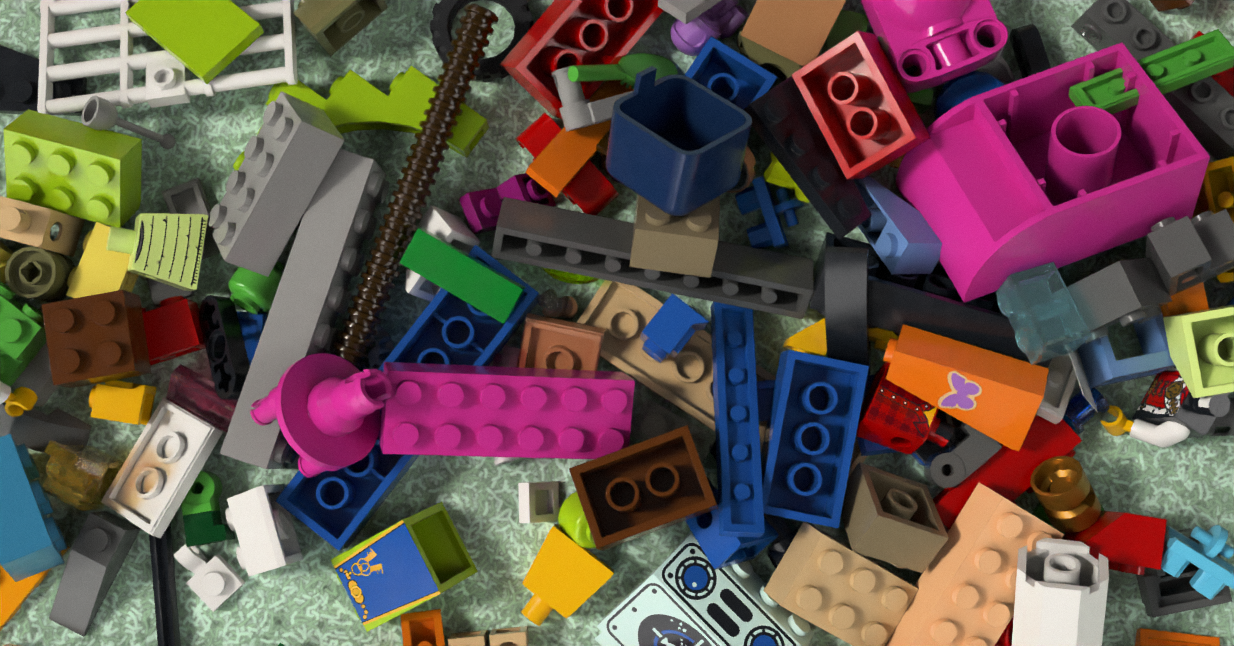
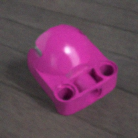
[861,0,1008,93]

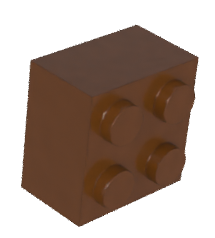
[41,290,152,388]

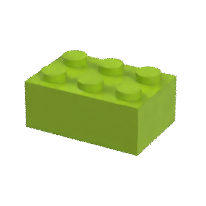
[3,109,142,228]

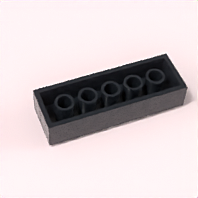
[810,232,1063,368]

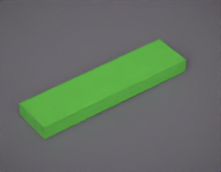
[1069,29,1234,114]

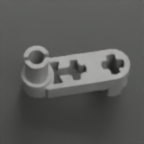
[551,65,633,132]

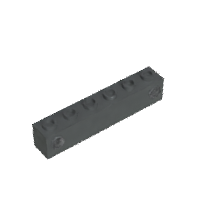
[1071,0,1234,160]

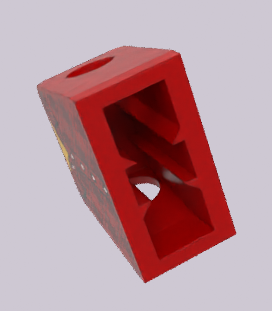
[856,362,955,454]

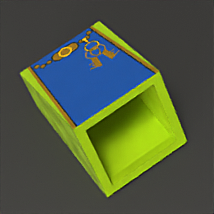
[331,502,478,632]

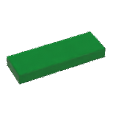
[400,227,526,324]

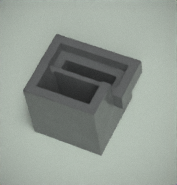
[1136,528,1233,618]

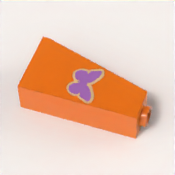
[883,324,1049,451]

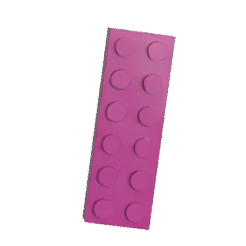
[379,362,635,459]

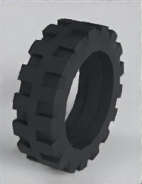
[430,0,533,82]

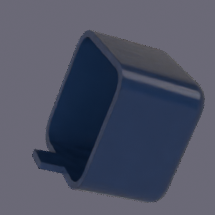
[606,66,752,216]

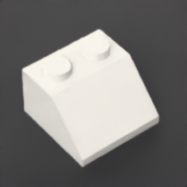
[225,484,303,577]

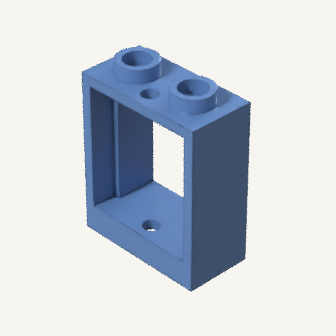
[1074,307,1175,388]

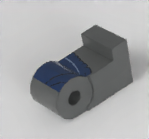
[924,422,1002,488]

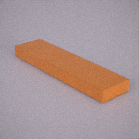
[525,80,634,198]

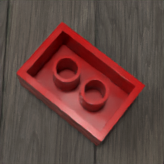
[792,31,931,180]

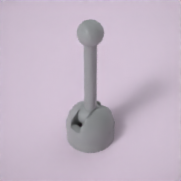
[82,95,176,149]

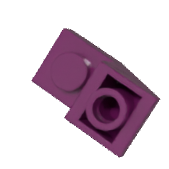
[459,173,556,234]

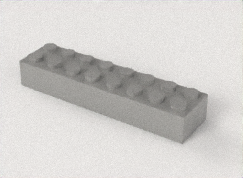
[219,149,389,469]

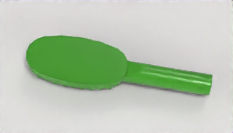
[568,53,678,89]

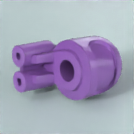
[670,0,749,56]

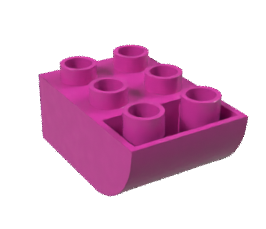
[896,42,1210,303]

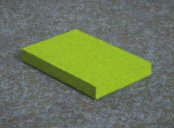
[125,0,264,84]

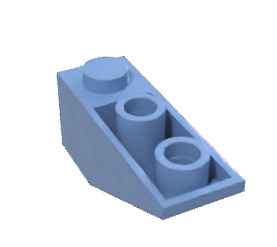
[853,176,942,274]

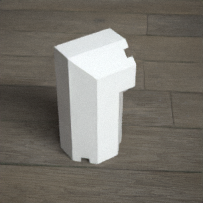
[1012,538,1109,646]

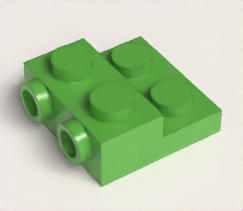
[0,281,47,387]

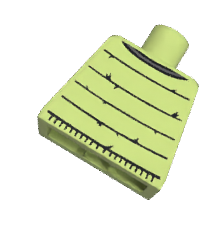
[106,213,208,292]

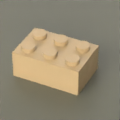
[763,522,919,646]

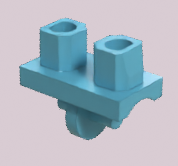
[1161,525,1234,600]

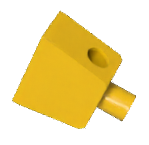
[521,525,614,626]

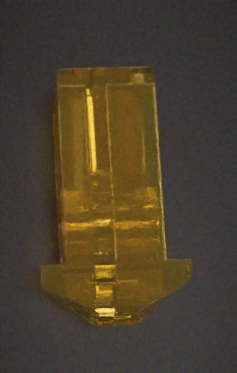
[43,440,124,511]

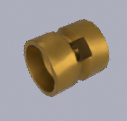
[1030,456,1101,533]

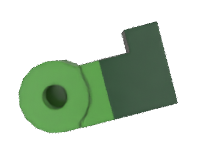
[181,471,235,547]

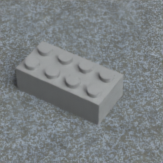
[208,91,345,277]

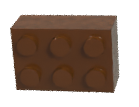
[569,425,718,551]

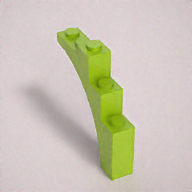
[233,65,490,170]

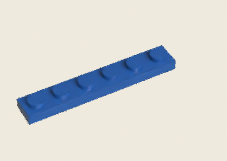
[710,302,765,538]

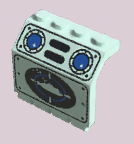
[594,530,814,646]

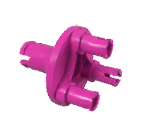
[250,353,392,478]

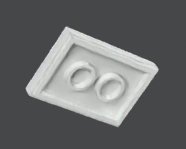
[101,397,223,539]

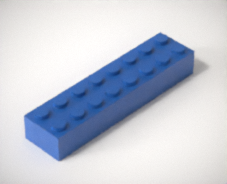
[275,245,541,551]

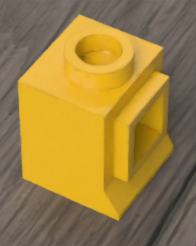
[89,380,157,425]

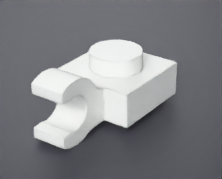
[174,544,245,612]

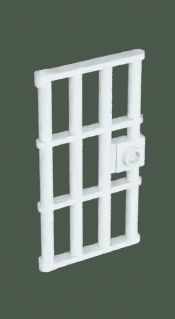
[37,0,298,115]

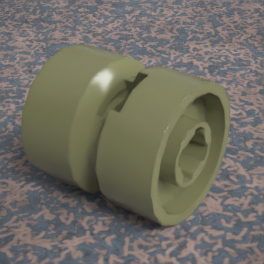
[5,246,75,302]

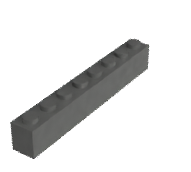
[491,197,814,319]

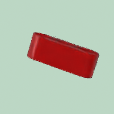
[515,113,619,215]

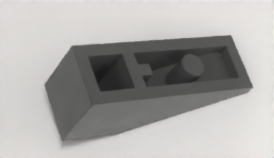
[49,511,141,637]

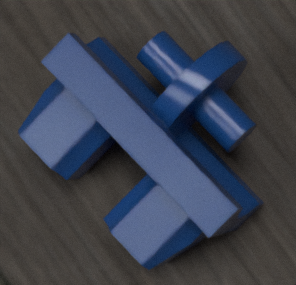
[735,176,805,249]

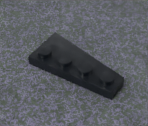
[743,76,871,240]

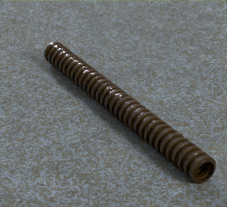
[330,4,499,371]

